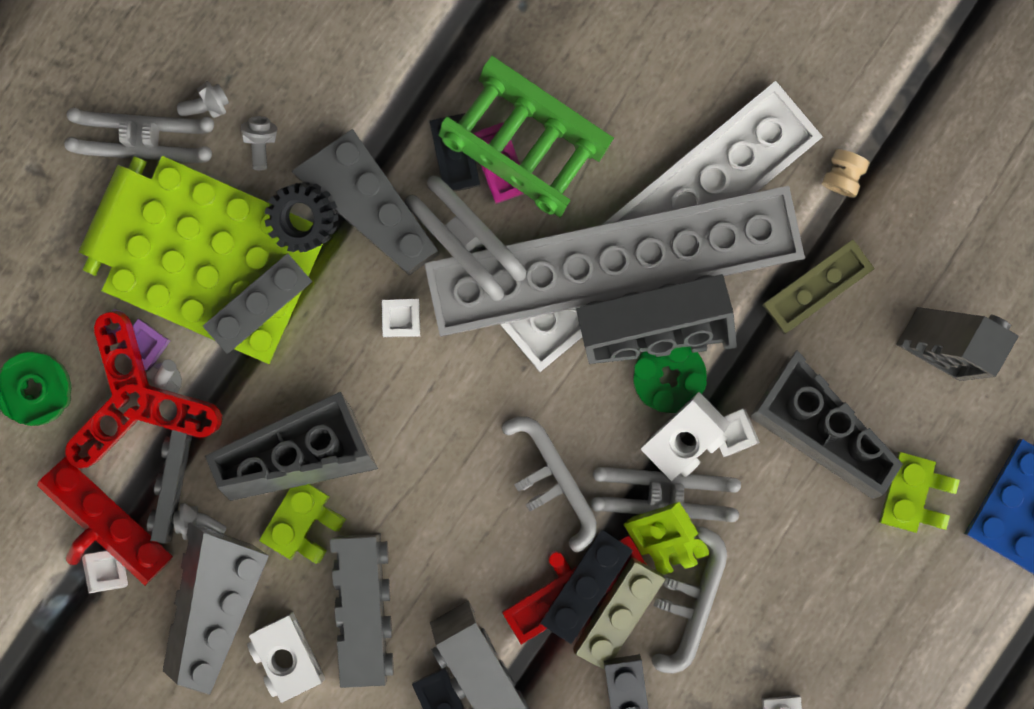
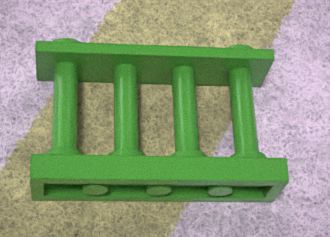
[438,55,614,218]

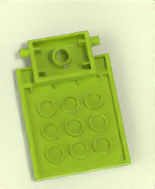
[78,156,323,364]

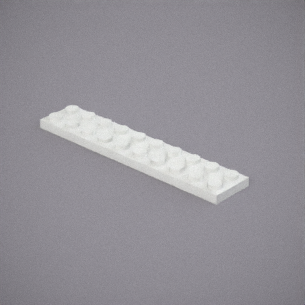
[500,81,823,372]

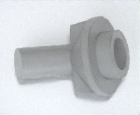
[177,81,229,118]
[241,116,277,171]
[146,359,182,393]
[174,503,227,540]

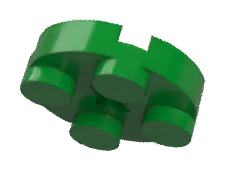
[633,347,707,413]
[0,352,72,426]

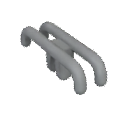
[64,107,214,163]
[405,175,526,301]
[502,416,597,552]
[590,467,741,522]
[652,527,727,674]

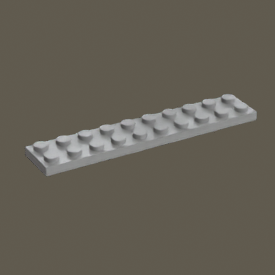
[424,186,805,337]

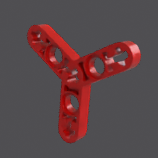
[65,311,222,469]

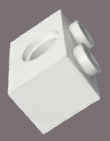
[641,392,730,481]
[247,612,325,703]

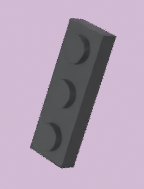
[203,253,312,354]
[147,430,192,543]

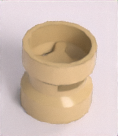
[822,149,870,197]

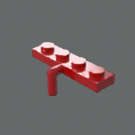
[37,457,173,586]
[502,535,647,645]

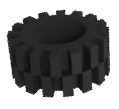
[265,182,338,253]

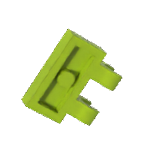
[879,452,960,533]
[259,484,346,564]
[623,501,709,575]

